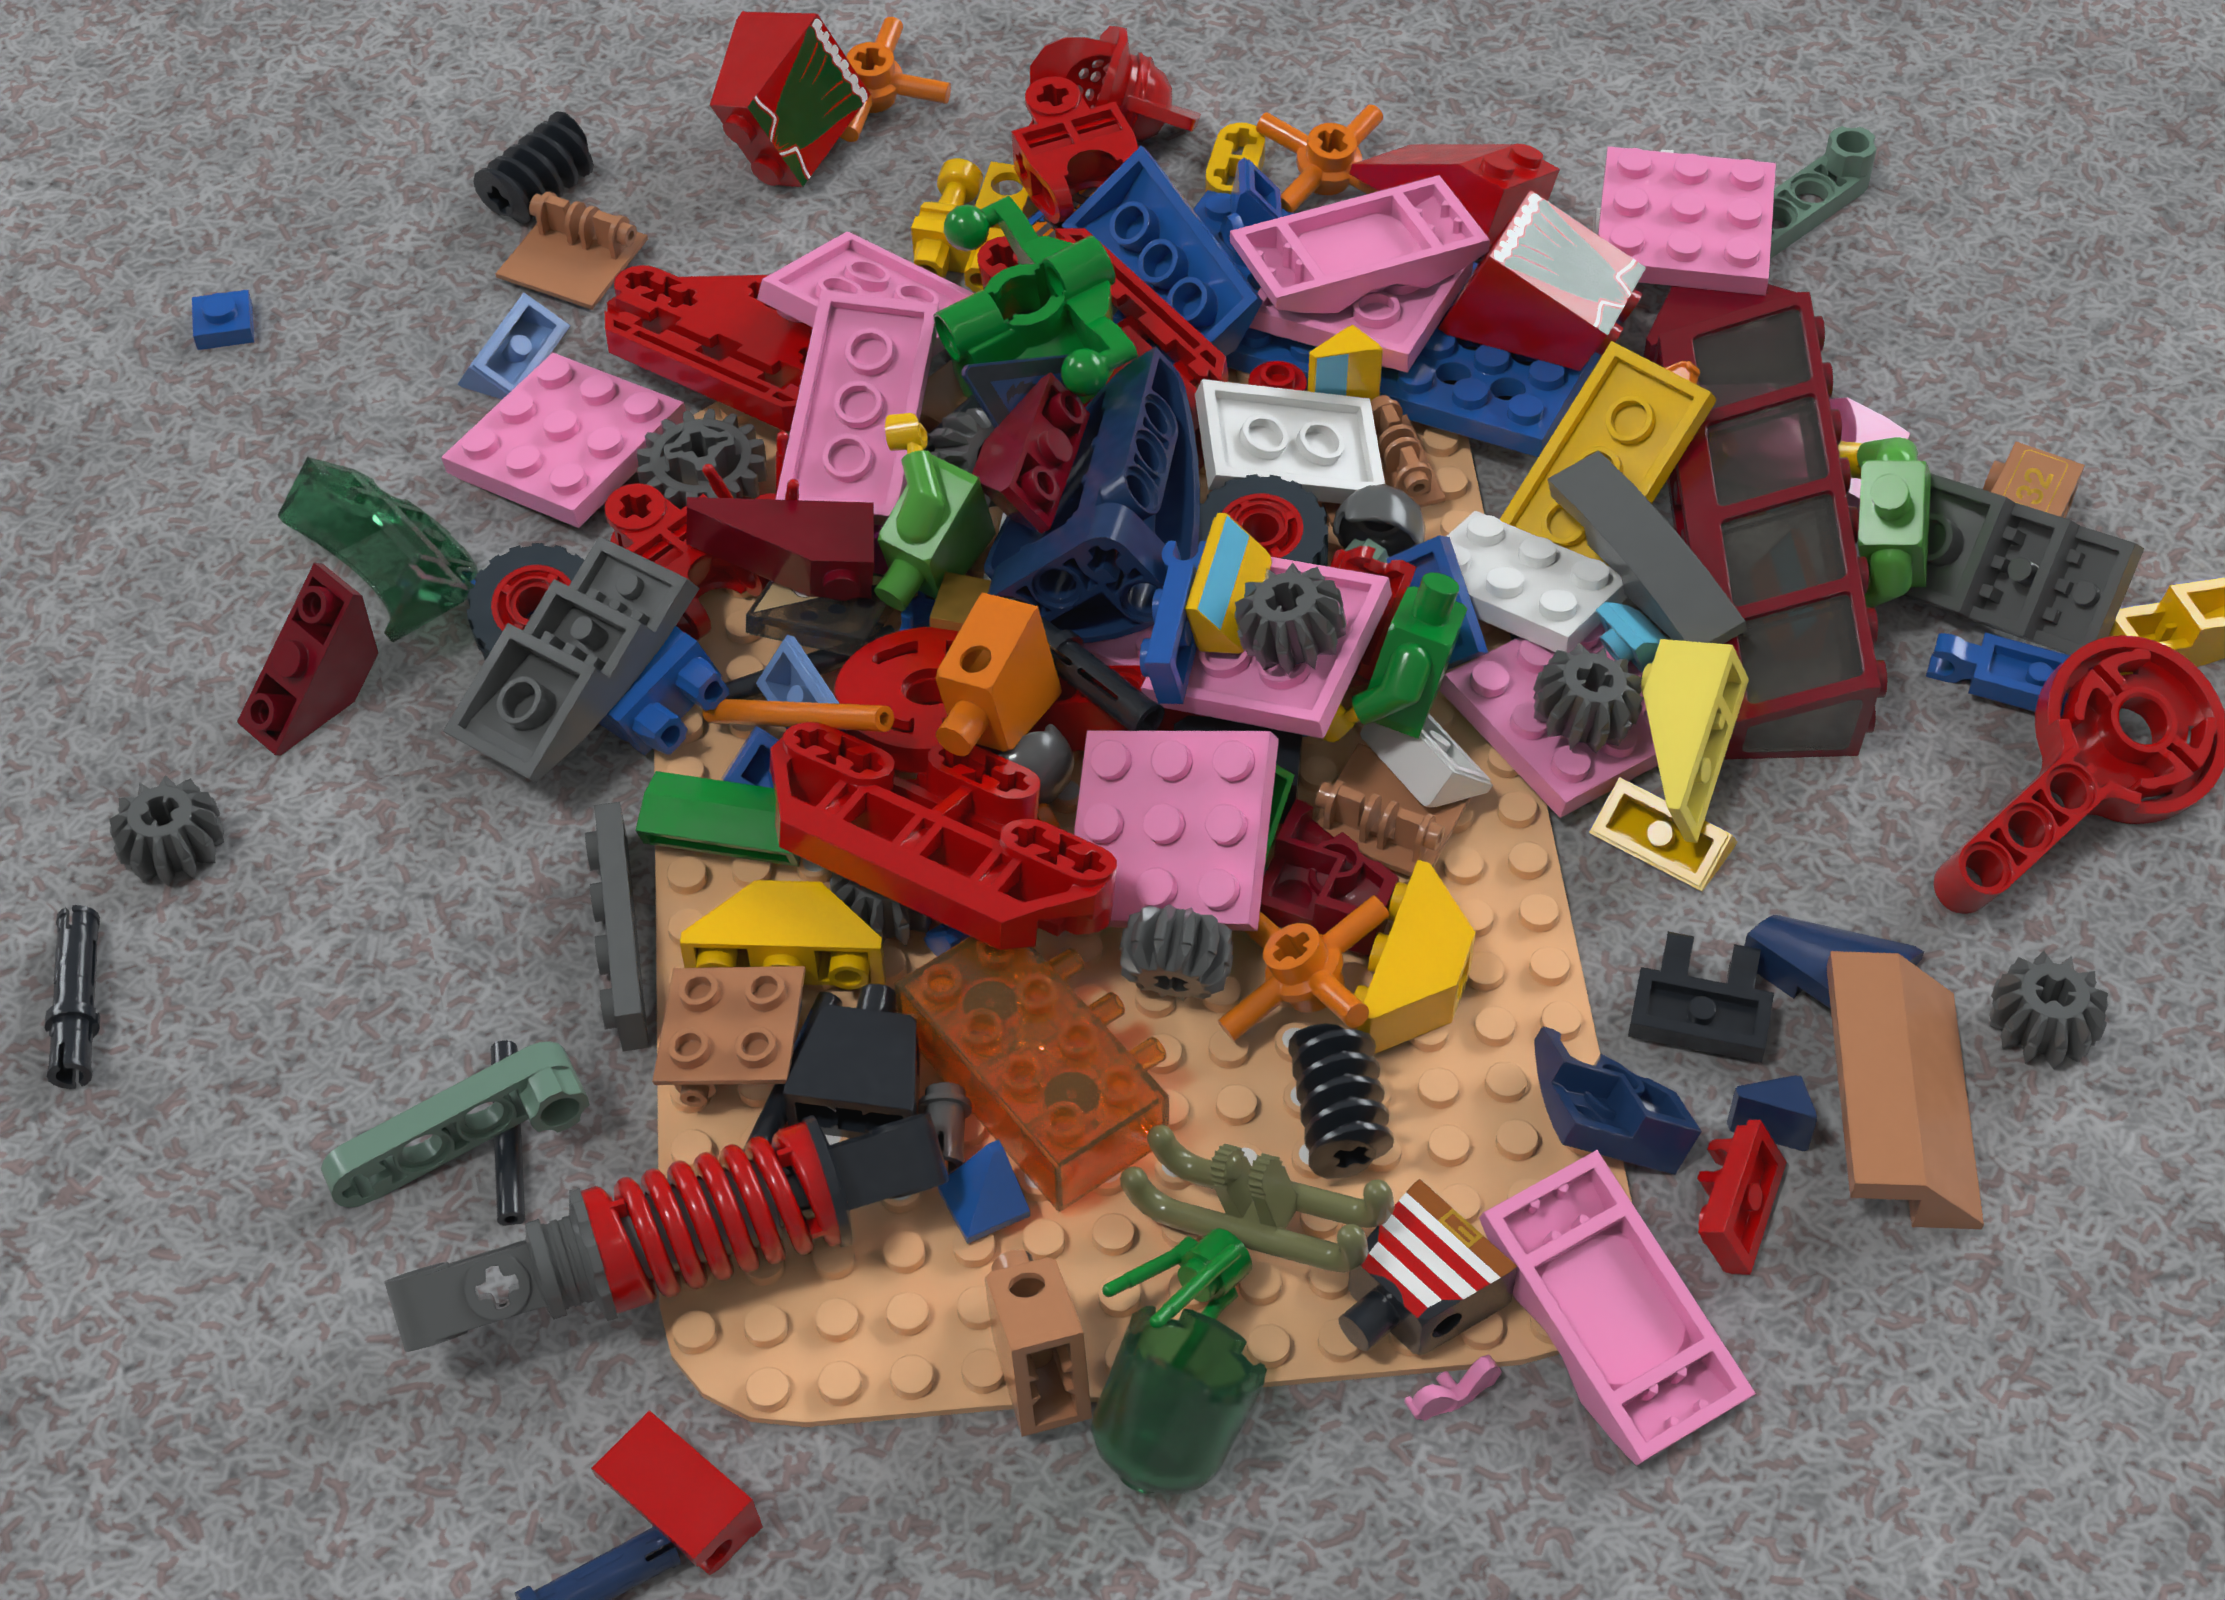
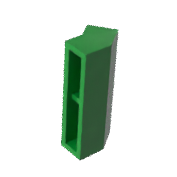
[635,771,801,867]

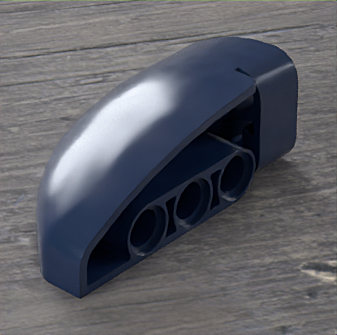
[984,346,1200,643]

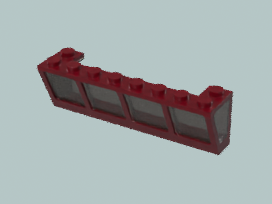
[1654,292,1888,760]

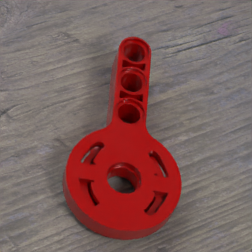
[835,627,1209,773]
[1933,635,2225,914]

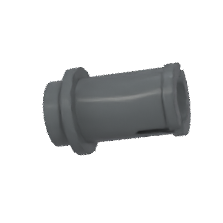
[918,1082,972,1175]

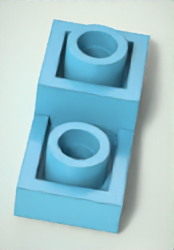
[1596,602,1667,674]

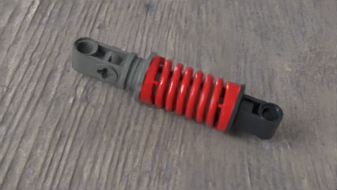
[384,1112,950,1352]

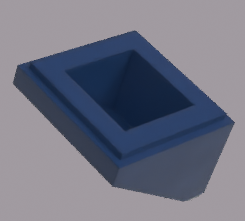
[1727,1075,1817,1151]

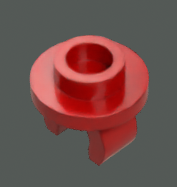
[1248,361,1307,391]

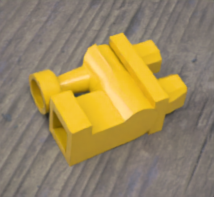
[911,158,1038,292]

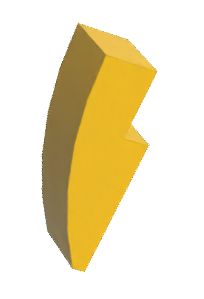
[2108,578,2225,675]

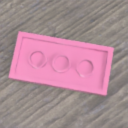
[775,290,940,526]

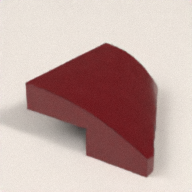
[1260,799,1399,957]

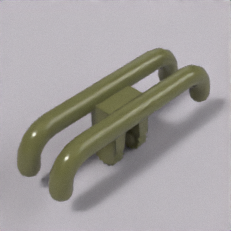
[1120,1124,1395,1273]

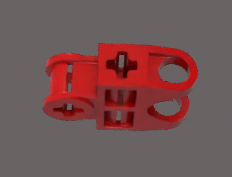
[1011,77,1138,224]
[605,484,772,641]

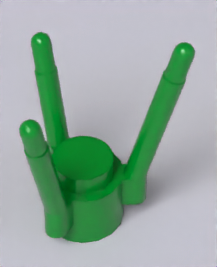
[1102,1228,1252,1389]

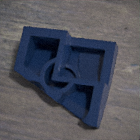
[1744,915,1924,1009]
[1534,1026,1702,1175]

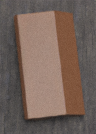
[1827,951,1984,1229]

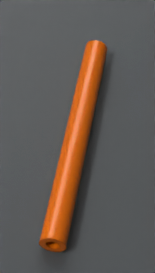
[702,699,894,732]

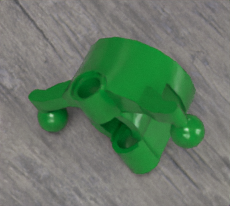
[933,196,1138,405]

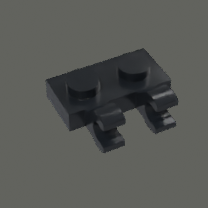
[1628,931,1774,1063]

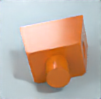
[936,592,1062,756]

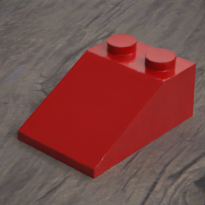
[1349,144,1560,247]

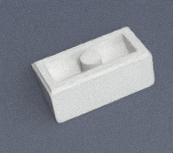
[1360,714,1493,808]

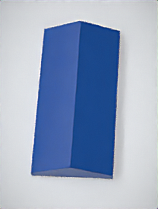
[1062,146,1263,365]

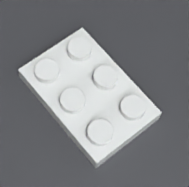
[1195,379,1385,504]
[1447,511,1627,653]

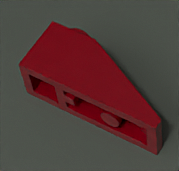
[686,497,874,601]

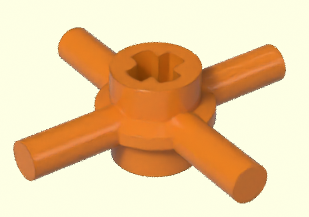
[840,17,951,142]
[1256,104,1383,213]
[1217,895,1390,1041]

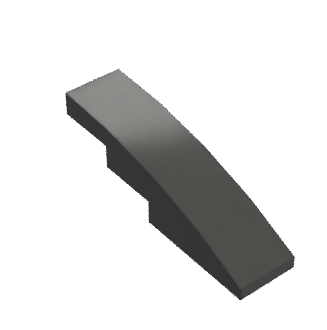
[1548,450,1747,644]

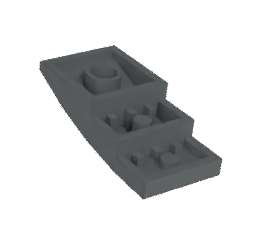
[1903,473,2144,655]
[443,536,700,783]

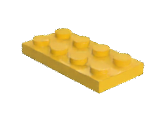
[1500,341,1717,566]

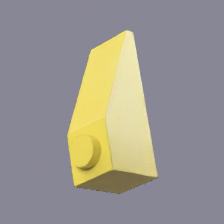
[1641,639,1749,843]

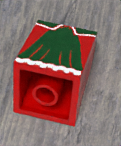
[710,11,871,187]
[1438,190,1646,371]

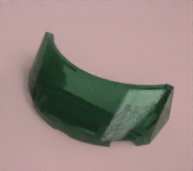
[278,457,478,642]

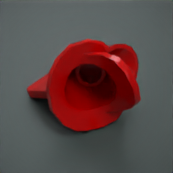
[1030,26,1201,142]

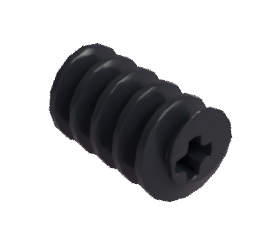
[473,111,594,224]
[1288,1023,1394,1179]

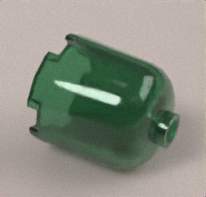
[1091,1306,1267,1495]

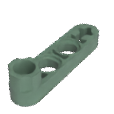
[1770,126,1877,259]
[321,1041,590,1208]

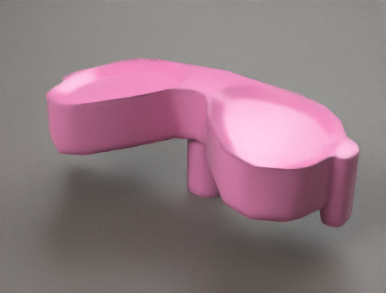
[1404,1355,1502,1421]

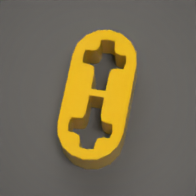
[1205,123,1265,194]

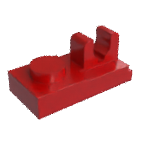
[1697,1120,1787,1275]

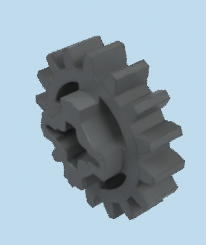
[637,409,767,510]

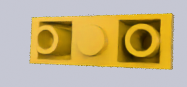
[1354,860,1476,1054]
[680,880,886,989]

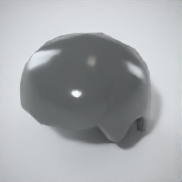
[1333,484,1426,557]
[998,724,1075,804]

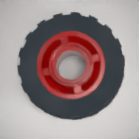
[1197,474,1328,566]
[466,543,584,660]

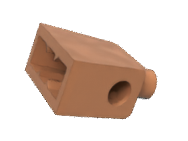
[985,1250,1092,1437]

